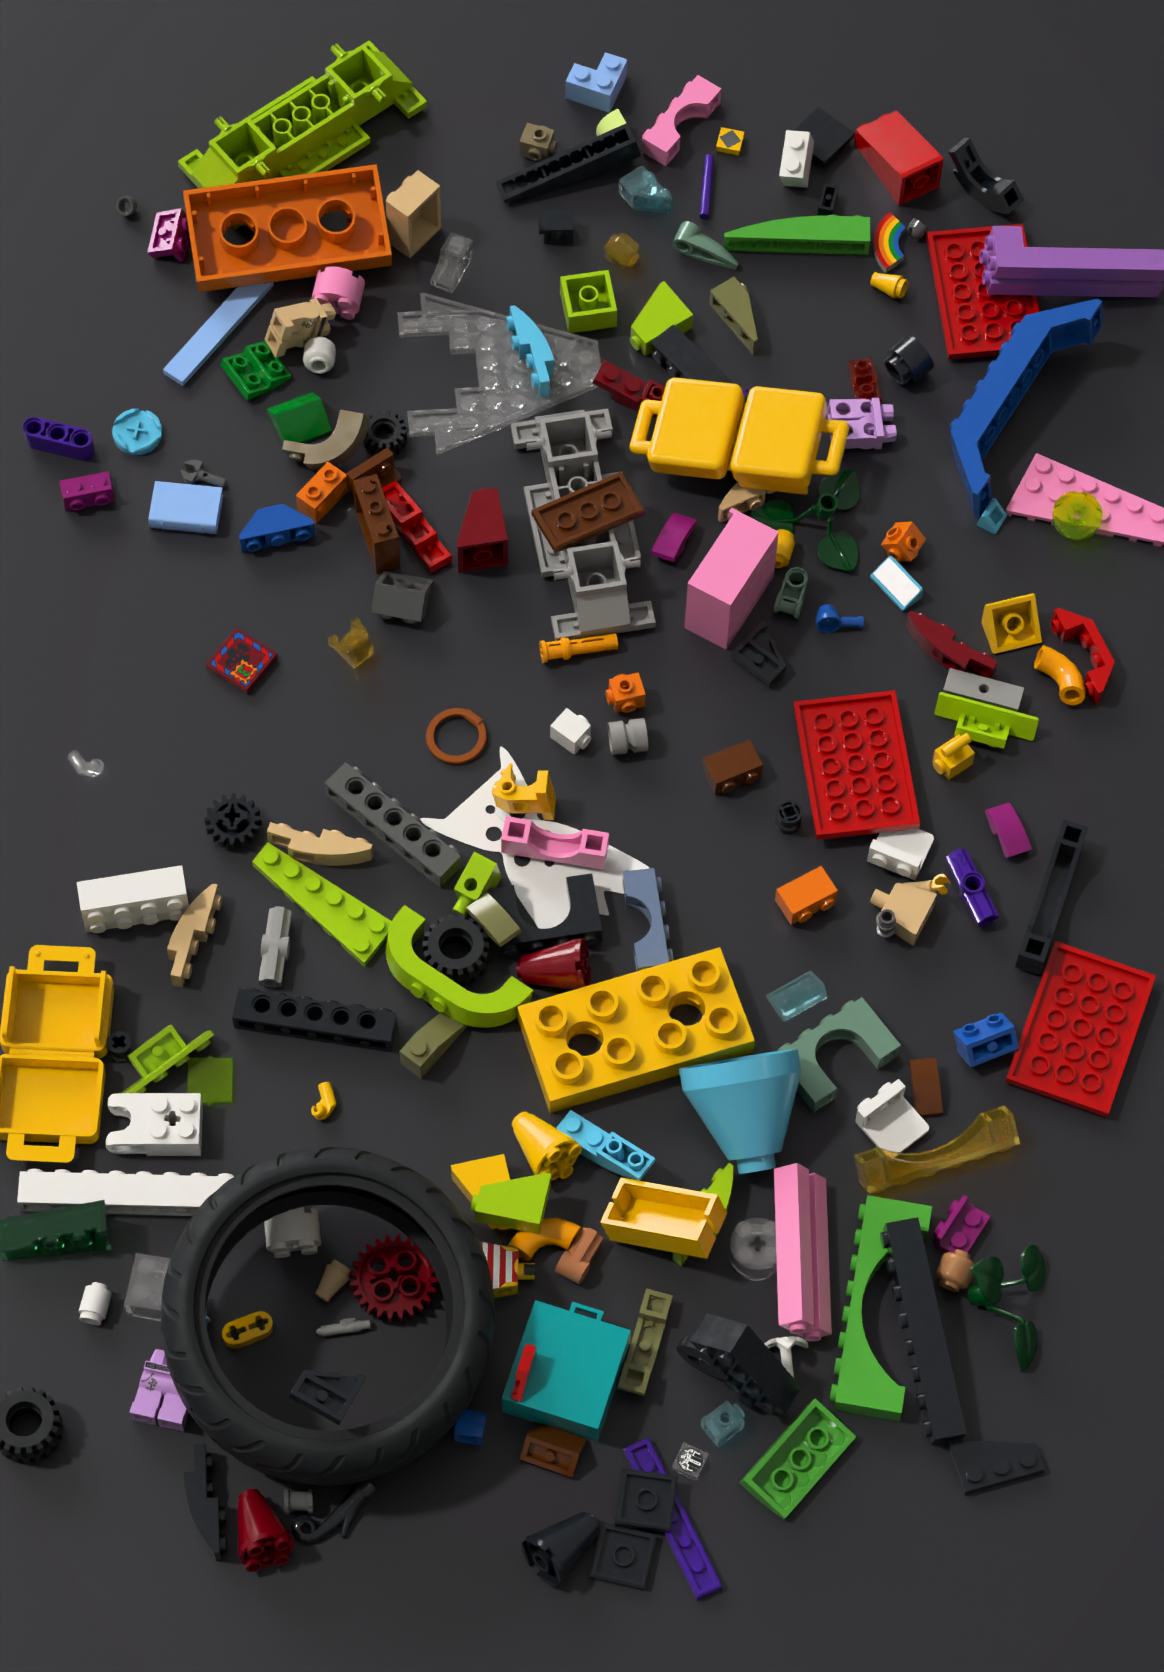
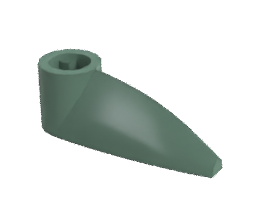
[673,221,739,270]

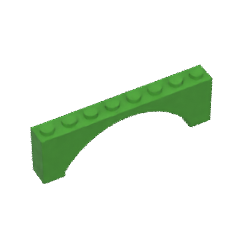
[830,1195,932,1422]

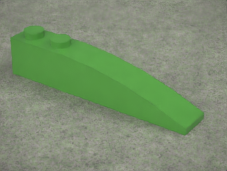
[723,215,870,255]

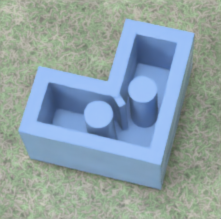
[565,52,627,113]

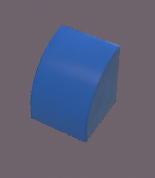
[454,1409,488,1446]

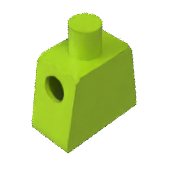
[452,852,502,918]

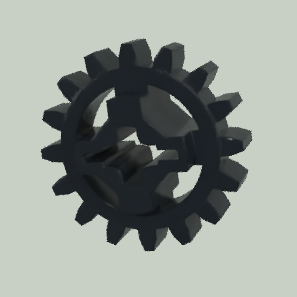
[204,793,262,849]

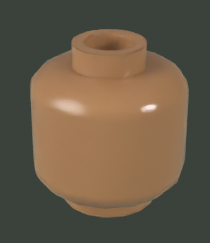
[936,1249,975,1292]

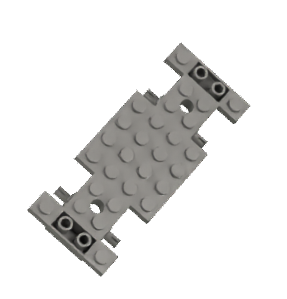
[510,408,656,641]

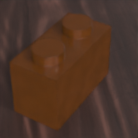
[702,740,763,795]

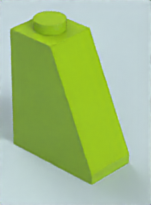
[630,281,693,356]
[471,1173,551,1234]

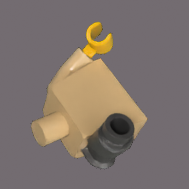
[870,874,950,946]

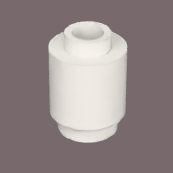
[78,1282,112,1325]

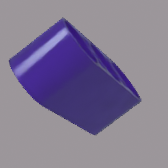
[22,417,95,461]

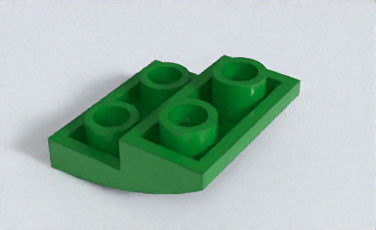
[220,341,291,400]

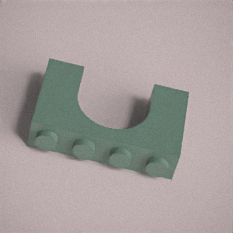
[778,997,901,1113]

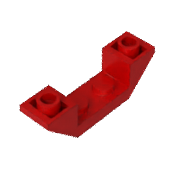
[1050,608,1115,705]

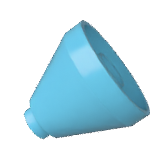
[679,1049,802,1174]

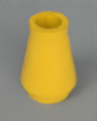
[870,272,908,299]

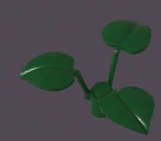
[751,469,860,572]
[968,1245,1045,1371]

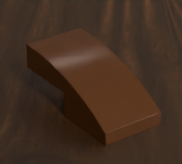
[909,1057,943,1117]

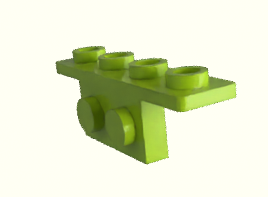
[934,692,1039,749]
[122,1024,214,1093]

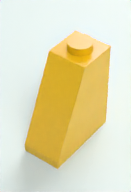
[451,1154,510,1230]

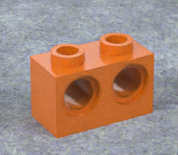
[296,462,348,524]

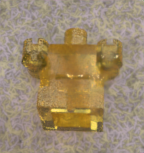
[328,617,374,669]

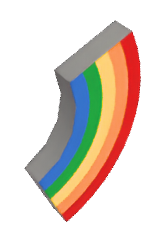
[873,212,906,274]

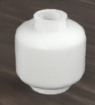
[303,337,336,374]

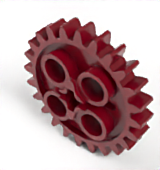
[350,1234,439,1323]

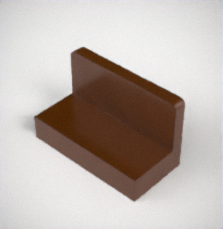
[520,1422,586,1478]

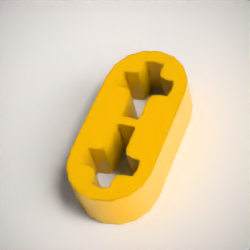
[222,1311,274,1349]

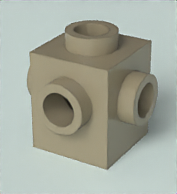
[520,123,557,161]

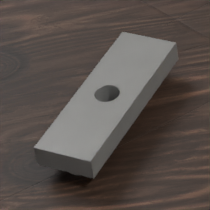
[943,668,1024,712]

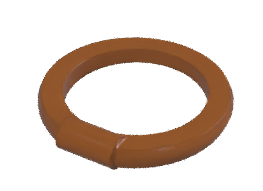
[426,708,487,764]

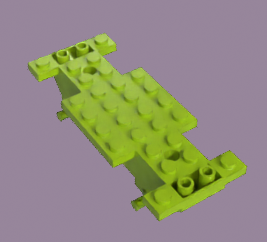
[178,40,427,229]

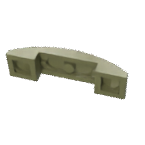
[617,1288,673,1396]

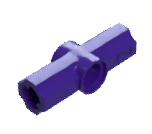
[945,849,999,927]

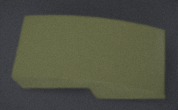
[466,892,521,947]

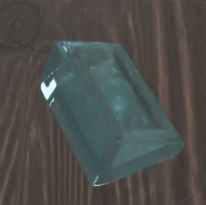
[766,970,827,1021]

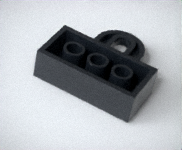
[676,1314,801,1415]

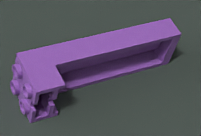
[979,226,1164,298]

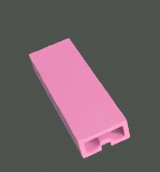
[774,1163,832,1341]

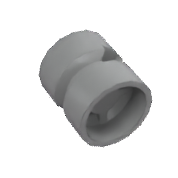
[608,718,648,755]

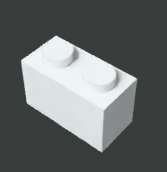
[779,130,814,188]

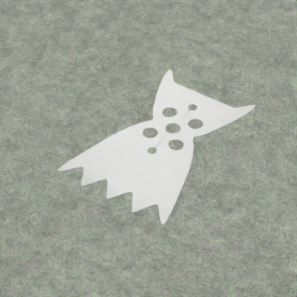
[420,747,649,929]

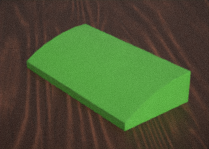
[739,1398,856,1519]

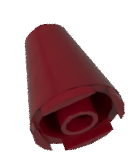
[516,938,591,990]

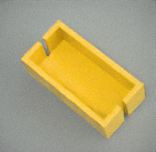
[600,1177,727,1259]

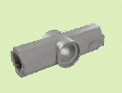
[259,906,292,989]

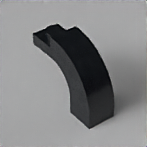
[948,138,1024,214]

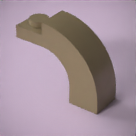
[282,410,370,470]

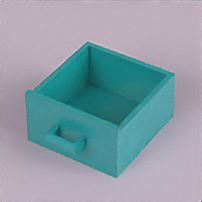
[502,1300,631,1442]

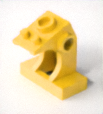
[492,763,556,820]

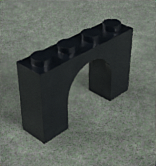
[488,873,602,958]

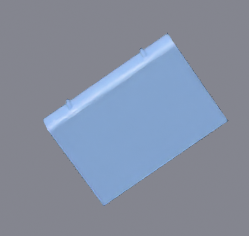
[148,481,223,534]

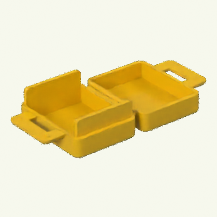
[629,378,850,494]
[0,945,115,1163]

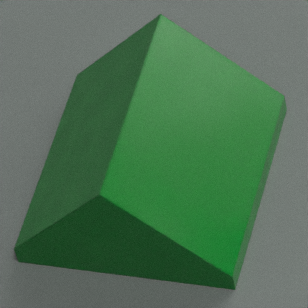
[267,392,332,444]

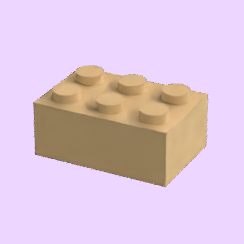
[386,170,442,258]

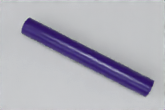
[699,154,714,219]

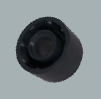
[884,335,934,385]

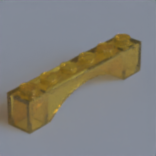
[854,1105,1020,1194]

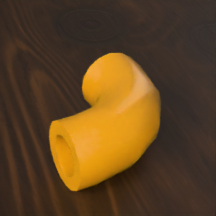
[1034,645,1085,705]
[507,1218,582,1261]

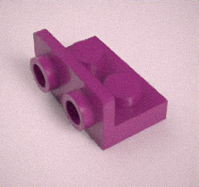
[148,208,190,262]
[59,471,115,511]
[933,1195,991,1253]

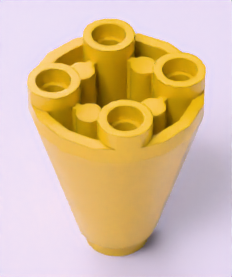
[512,1112,582,1181]

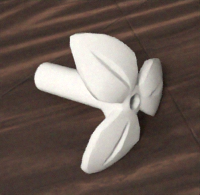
[764,1336,808,1378]

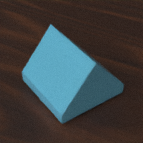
[976,498,1007,534]

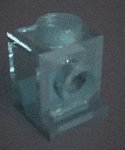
[700,1401,745,1448]

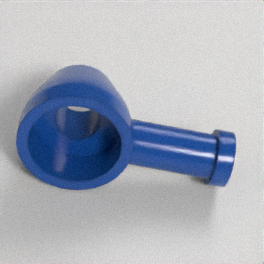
[816,604,864,633]

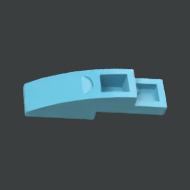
[506,305,554,398]
[556,1110,656,1181]

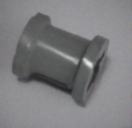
[284,1488,314,1515]

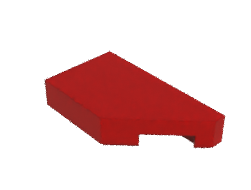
[511,1344,537,1402]

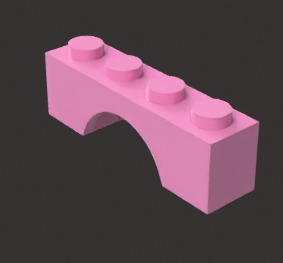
[642,75,721,166]
[501,816,609,870]

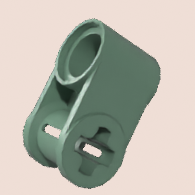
[773,567,808,619]

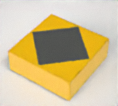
[716,127,744,156]

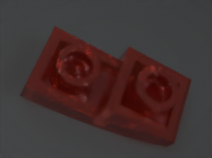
[847,358,882,404]

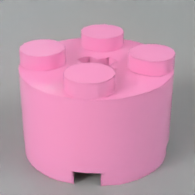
[311,267,365,320]

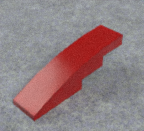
[382,480,453,573]

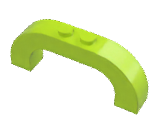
[386,905,533,1028]

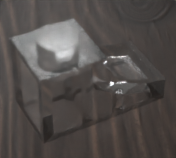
[430,232,473,294]

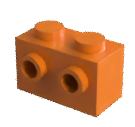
[775,866,838,925]

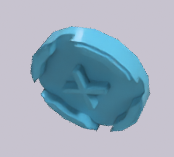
[112,409,162,455]

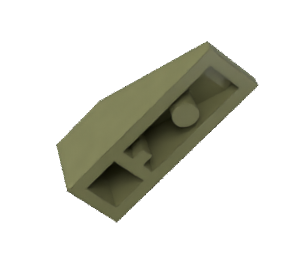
[709,277,758,355]
[399,1012,468,1079]

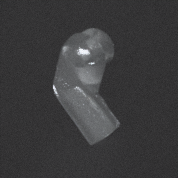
[67,750,104,777]

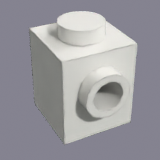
[550,708,591,755]

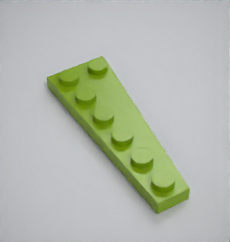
[252,842,392,967]

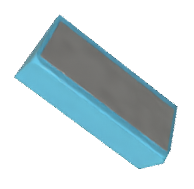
[870,556,923,612]

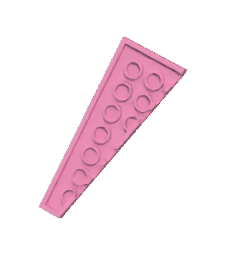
[1006,453,1164,547]

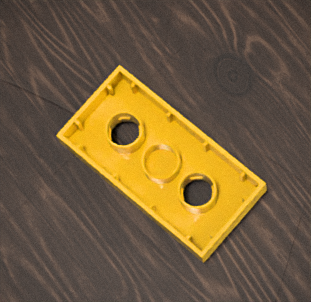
[517,947,755,1113]

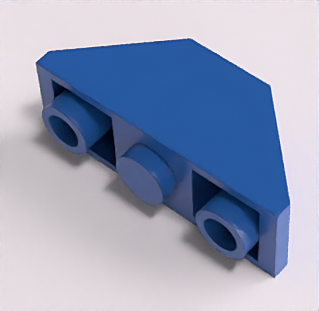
[239,504,315,552]

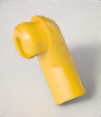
[311,1082,337,1120]

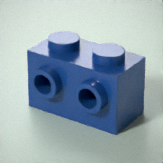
[953,1012,1019,1067]

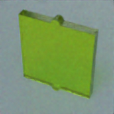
[187,1056,233,1106]

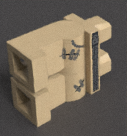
[265,298,336,358]

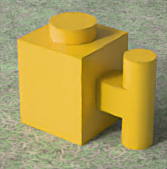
[932,733,975,780]

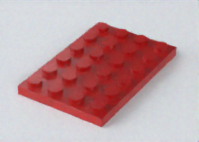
[926,224,1040,360]
[793,690,920,840]
[1005,941,1156,1117]

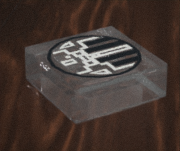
[672,1442,709,1481]

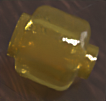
[603,233,640,269]

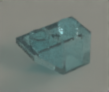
[619,165,672,214]

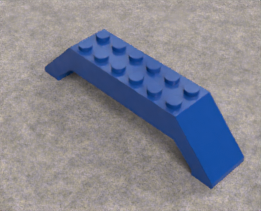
[949,299,1102,518]

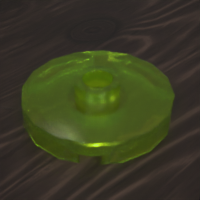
[1052,491,1102,540]

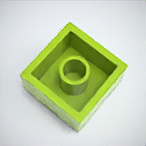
[560,270,617,334]

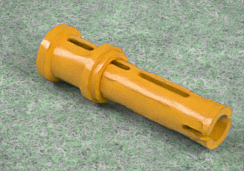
[539,633,618,663]

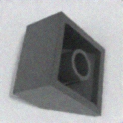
[371,571,434,623]

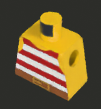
[480,1242,535,1298]

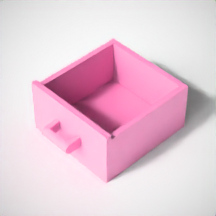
[685,508,779,650]

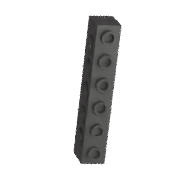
[324,762,461,888]

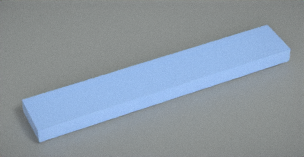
[163,282,273,386]

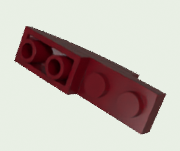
[592,360,665,418]
[906,610,998,679]

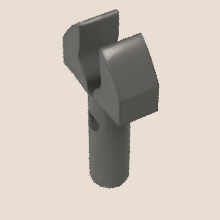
[180,459,227,488]

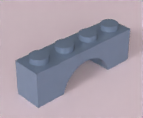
[622,868,674,972]

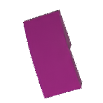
[651,513,696,562]
[985,802,1032,858]

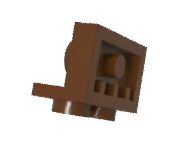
[347,447,402,495]

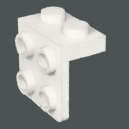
[867,829,934,881]
[855,1079,929,1159]

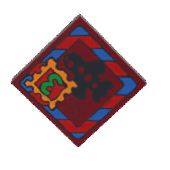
[206,628,278,694]

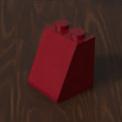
[457,488,508,573]

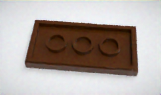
[531,472,645,553]

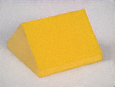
[981,593,1042,654]

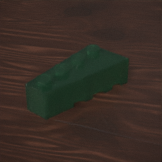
[0,1200,112,1261]

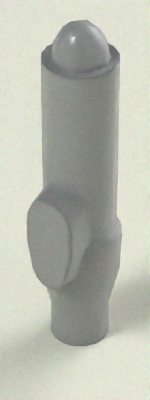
[316,1318,371,1337]

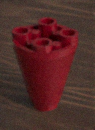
[237,1489,295,1572]

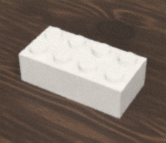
[77,865,189,933]

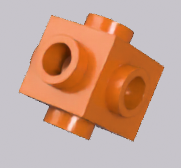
[881,522,926,562]
[605,672,646,713]

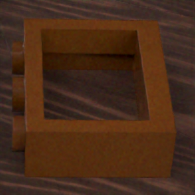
[353,474,400,574]

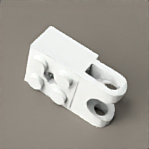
[106,1093,203,1156]

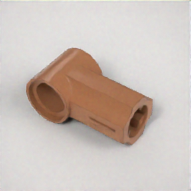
[555,1227,603,1285]

